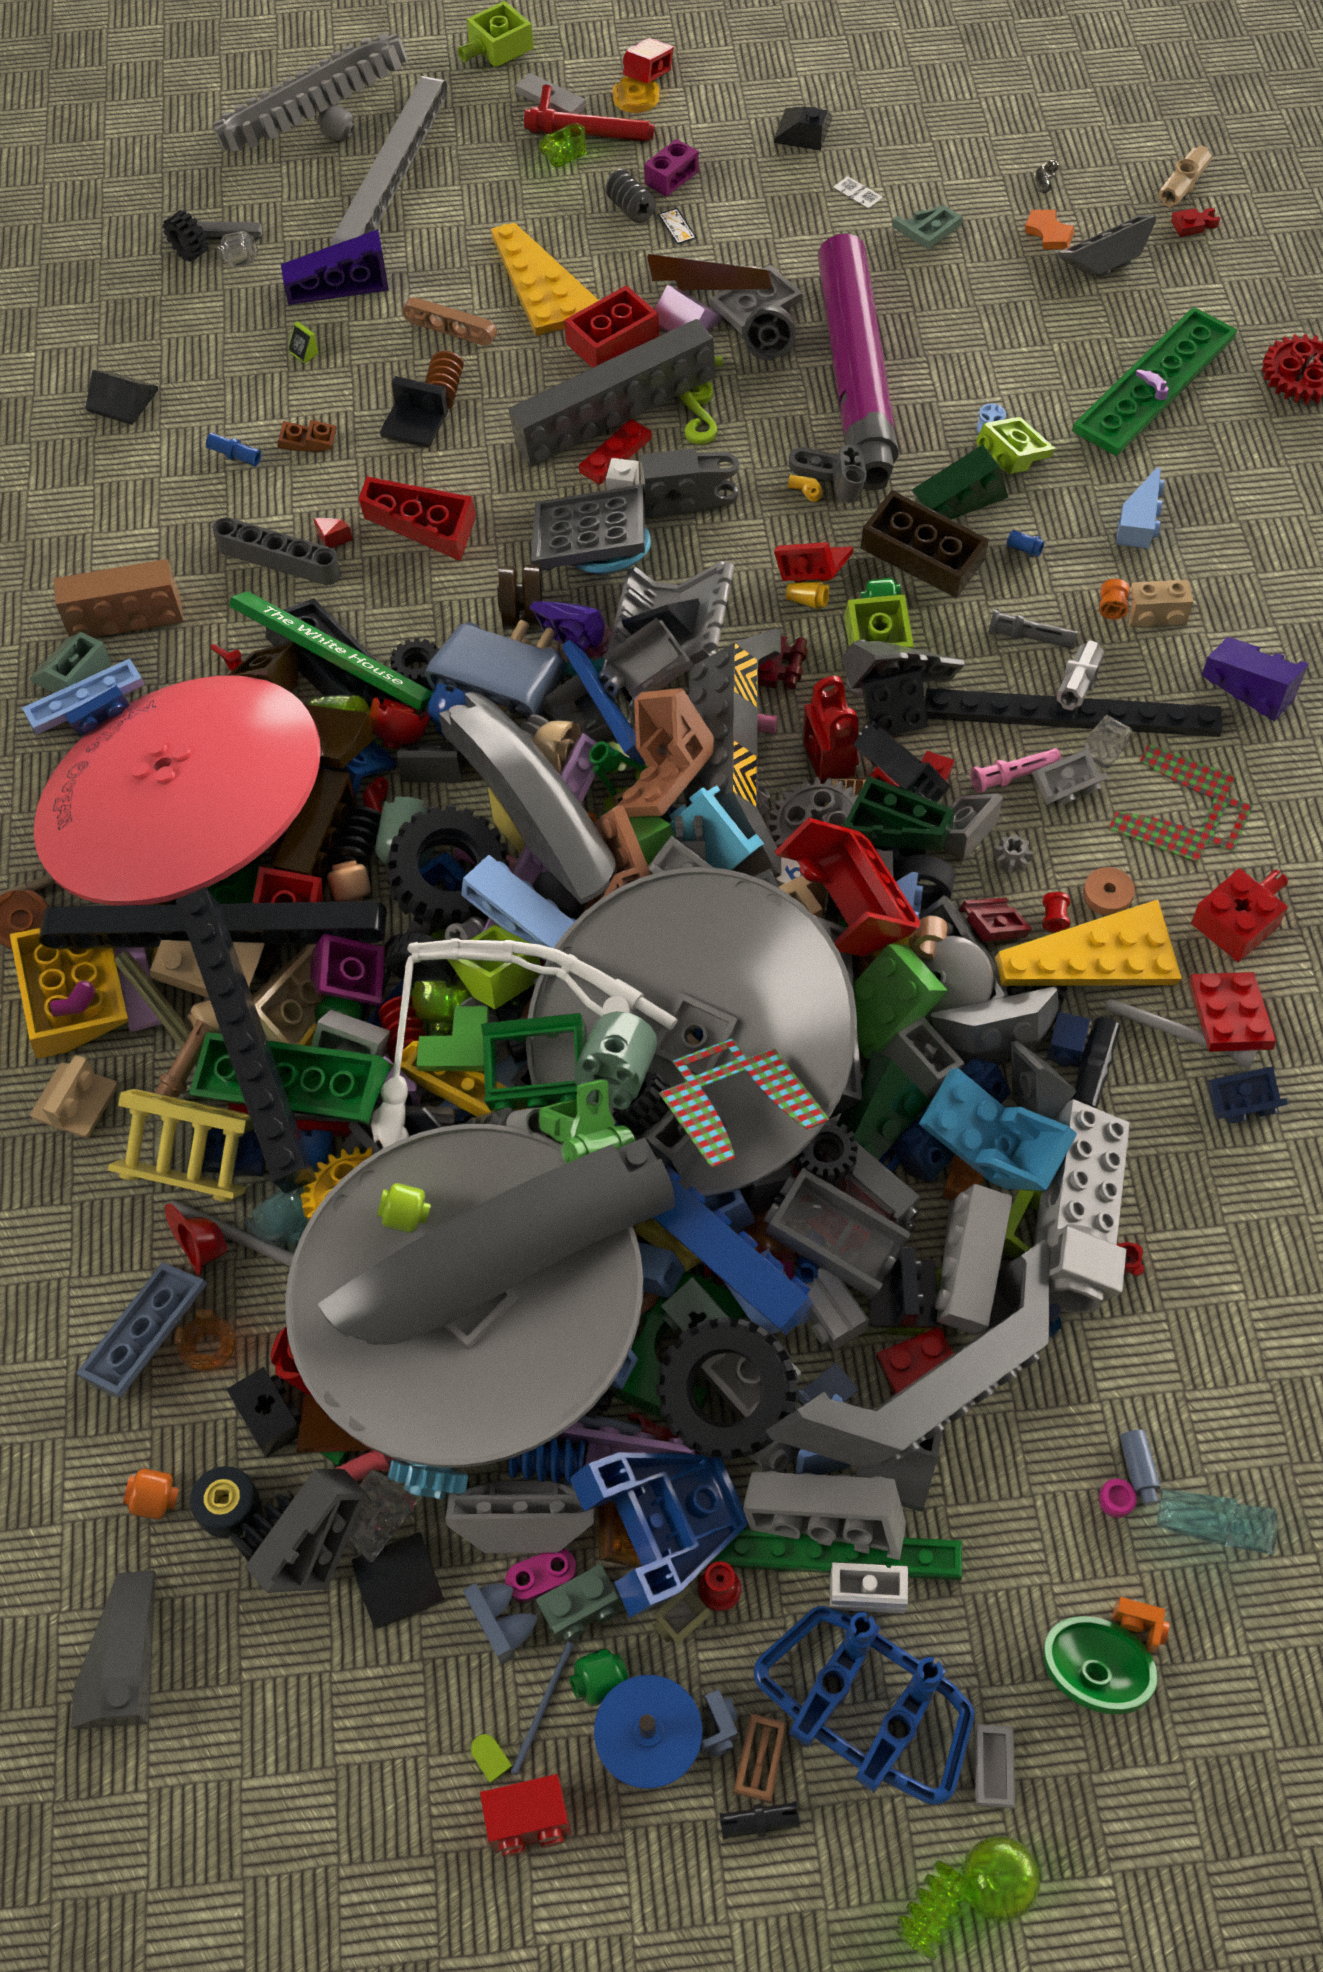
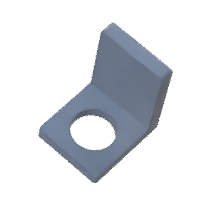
[797,1363,859,1404]

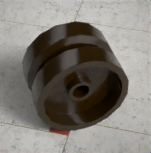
[497,564,542,630]

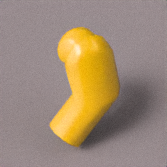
[788,474,823,502]

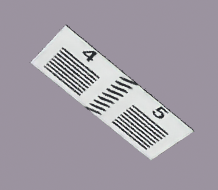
[833,176,883,208]

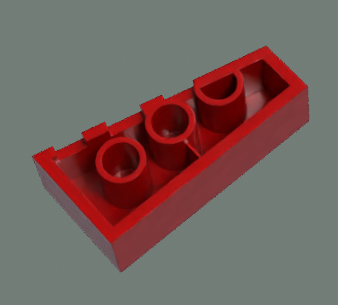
[358,476,476,561]

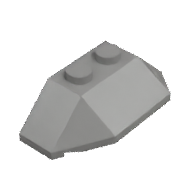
[445,1481,594,1554]

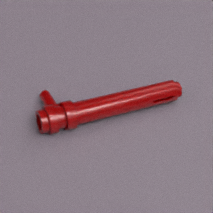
[524,84,655,142]

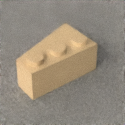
[149,940,265,998]

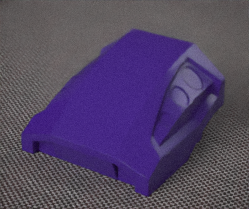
[529,602,605,652]

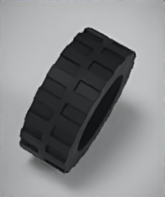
[386,932,456,990]

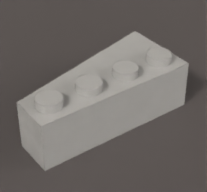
[935,1184,1013,1334]
[743,1471,906,1560]

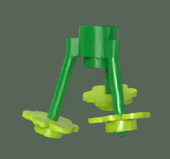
[589,742,648,811]

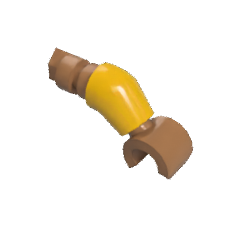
[852,916,947,975]

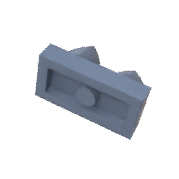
[463,1583,537,1664]

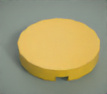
[612,76,660,113]

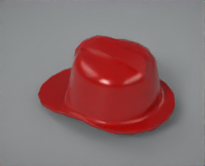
[164,1203,227,1276]

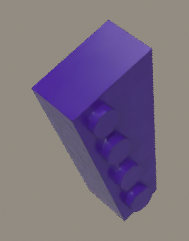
[281,229,389,305]

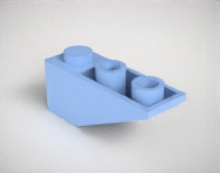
[1116,468,1164,549]

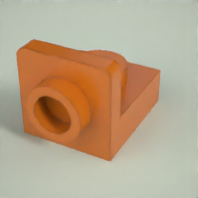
[1112,1597,1169,1653]

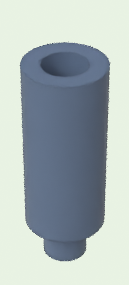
[1120,1430,1161,1505]

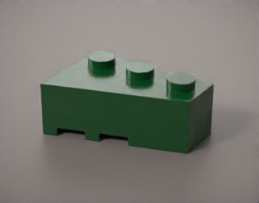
[837,1049,931,1160]

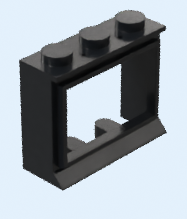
[853,721,951,802]

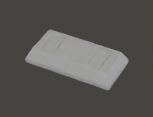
[975,1724,1015,1808]

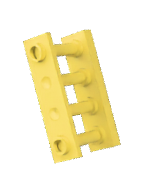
[108,1089,254,1202]

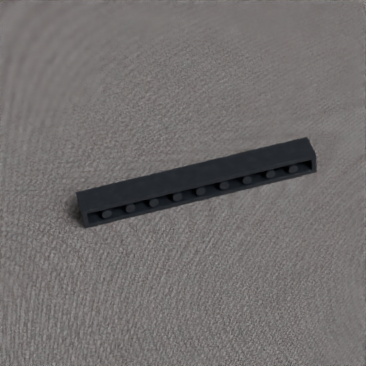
[176,887,317,1194]

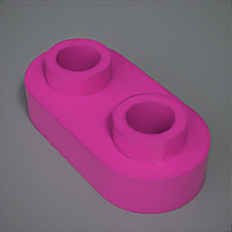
[505,1549,577,1603]

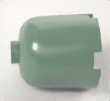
[375,797,440,870]

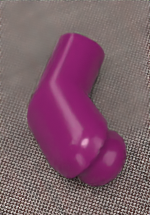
[51,981,95,1017]

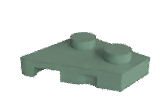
[892,205,963,250]

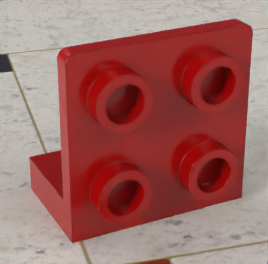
[774,542,854,583]

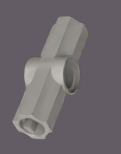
[1057,641,1104,710]

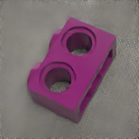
[644,139,699,197]

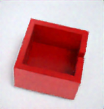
[480,1774,572,1857]

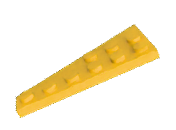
[491,223,599,336]
[994,899,1182,986]

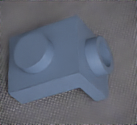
[700,1689,738,1757]

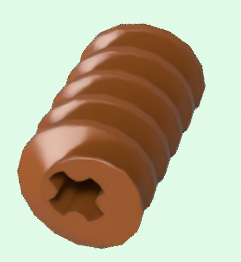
[424,351,464,410]

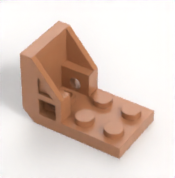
[616,688,714,817]
[582,805,651,914]

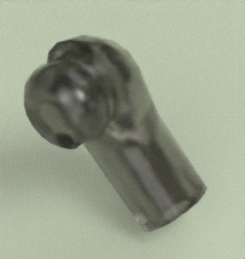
[1035,159,1059,194]

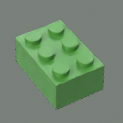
[854,944,948,1060]

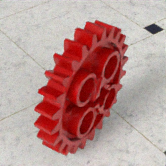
[1261,334,1323,405]

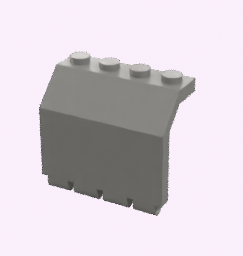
[607,561,735,665]

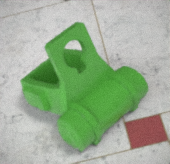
[539,1079,635,1164]

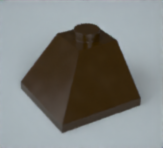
[227,642,299,692]

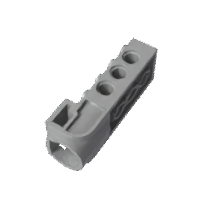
[1034,1099,1130,1313]

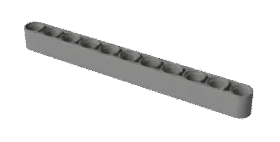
[331,76,448,246]

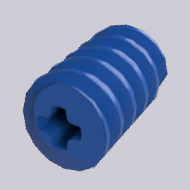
[509,1438,586,1485]

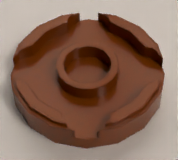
[0,890,50,950]

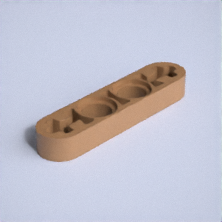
[402,297,497,346]

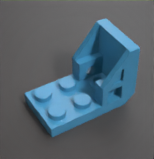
[919,1068,1077,1191]

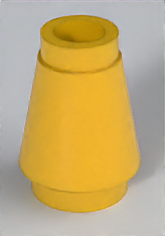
[786,581,829,610]

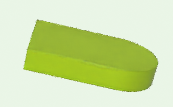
[471,1734,513,1784]

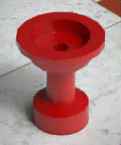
[698,1561,742,1611]

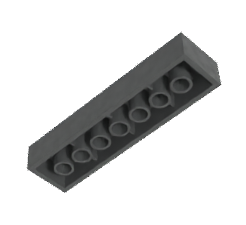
[508,319,716,467]

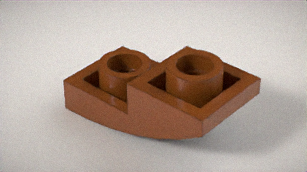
[277,420,337,451]

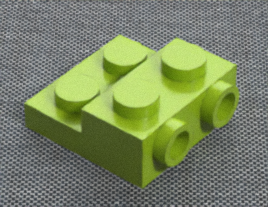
[975,417,1055,474]

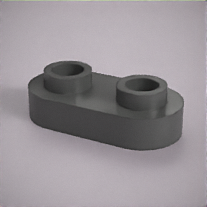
[789,447,838,481]

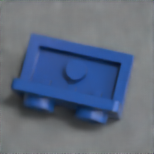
[65,685,130,737]

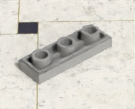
[515,73,586,114]

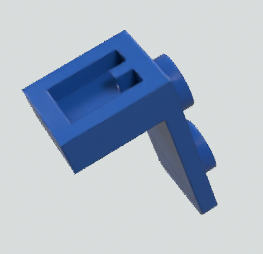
[419,852,467,891]

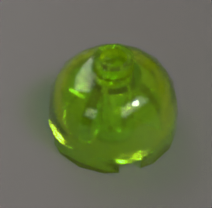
[411,980,473,1032]
[960,1837,1040,1923]

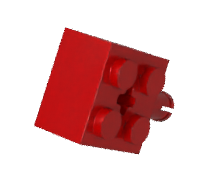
[1190,868,1288,963]

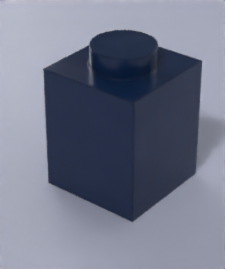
[1046,1011,1090,1067]

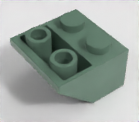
[30,632,112,693]

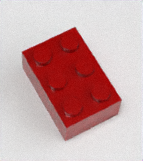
[564,285,659,368]

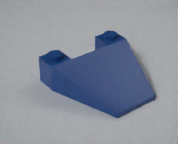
[570,1452,748,1618]

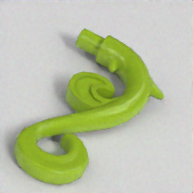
[679,355,723,445]

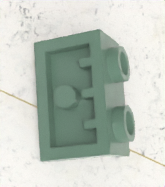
[536,1564,622,1642]

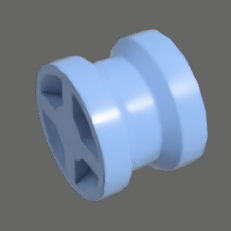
[977,404,1006,433]

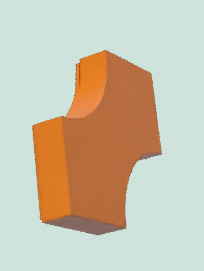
[1025,210,1075,250]

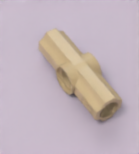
[1158,145,1212,208]

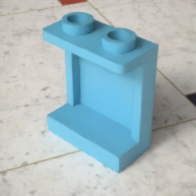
[669,785,764,871]

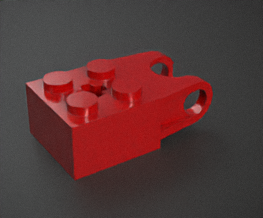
[802,676,859,784]

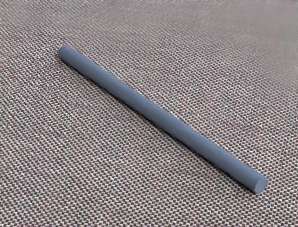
[511,1641,574,1775]

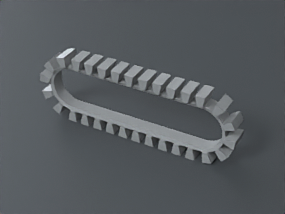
[213,33,408,152]

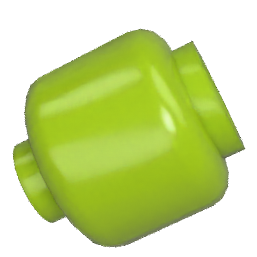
[377,1183,431,1233]

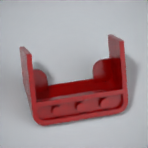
[774,817,920,956]

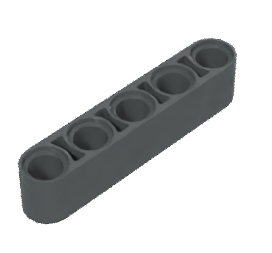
[212,517,341,585]

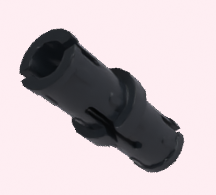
[719,1801,800,1840]

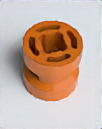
[1099,579,1130,619]

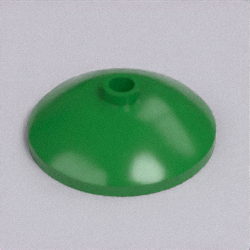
[1043,1616,1158,1714]

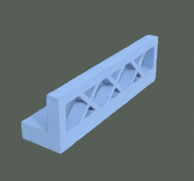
[22,658,144,735]

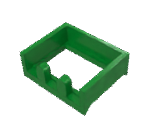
[481,1013,591,1112]

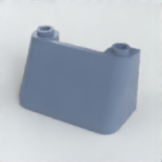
[425,622,566,722]

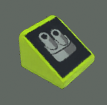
[288,322,319,363]

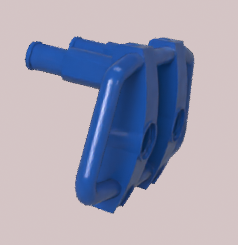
[754,1606,975,1805]

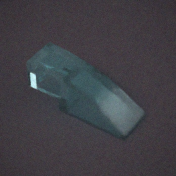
[1157,1489,1278,1554]

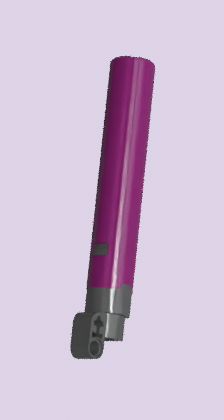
[818,234,899,503]

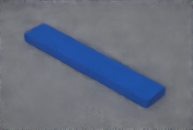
[562,639,646,766]

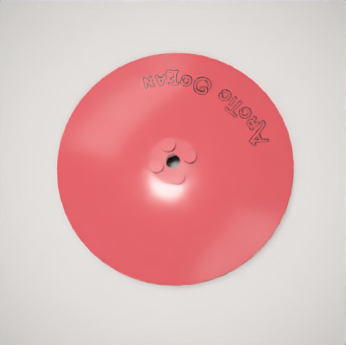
[34,676,321,906]

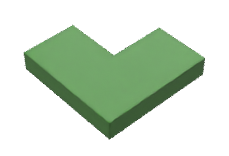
[417,1006,489,1071]

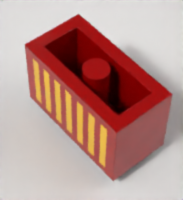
[623,38,674,84]

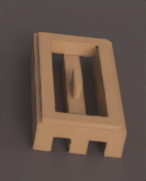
[733,1713,788,1804]

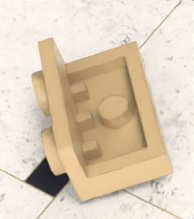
[1128,580,1194,627]

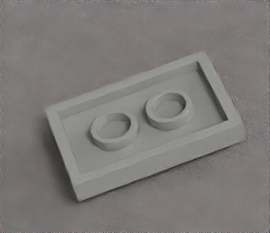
[710,265,803,334]

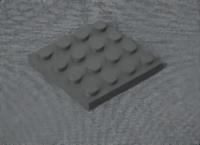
[531,484,645,570]

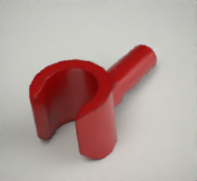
[210,644,243,671]

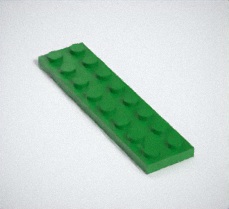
[1072,306,1237,457]

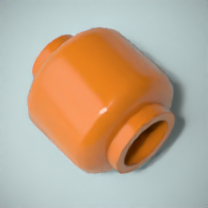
[123,1468,179,1520]

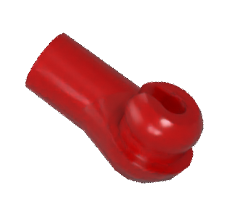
[362,777,389,814]

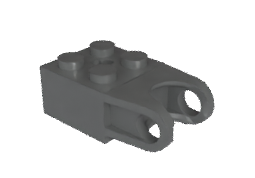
[640,448,739,518]

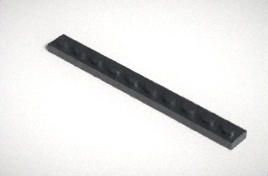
[925,688,1222,737]

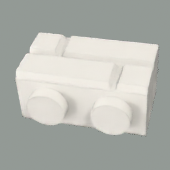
[804,1268,869,1350]
[830,1562,908,1614]

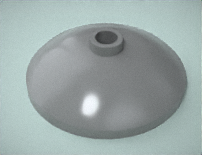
[916,936,993,1025]

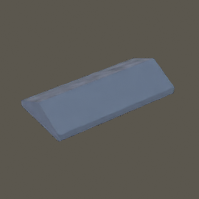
[76,1262,207,1398]

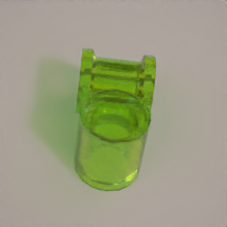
[539,123,587,167]

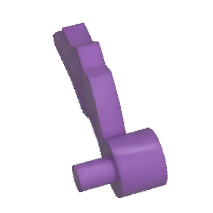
[1136,370,1169,400]

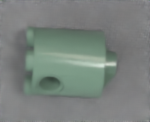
[574,1011,658,1110]

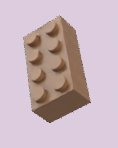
[53,559,184,638]

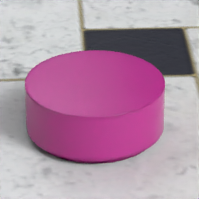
[1099,1479,1137,1518]

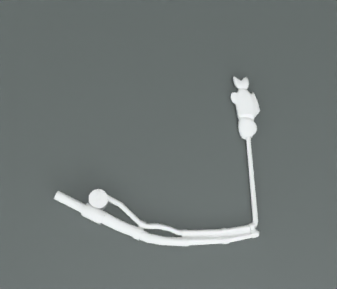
[371,938,678,1149]

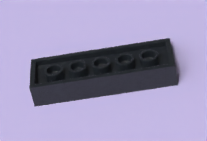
[265,598,408,734]

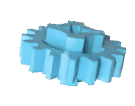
[388,1459,469,1499]

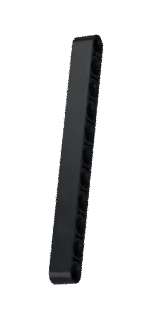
[39,901,387,949]

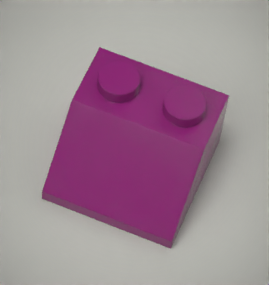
[310,934,385,1006]

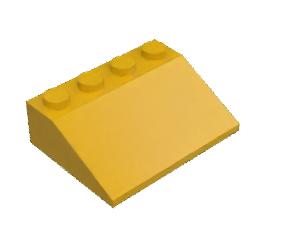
[10,928,129,1059]

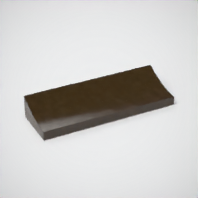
[303,704,374,769]

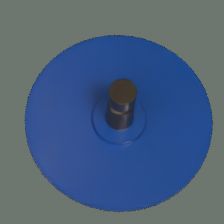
[594,1675,702,1789]

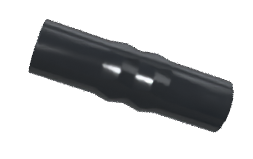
[1070,1017,1121,1109]

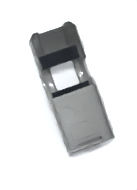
[542,618,694,742]

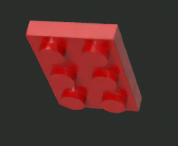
[1189,972,1276,1052]

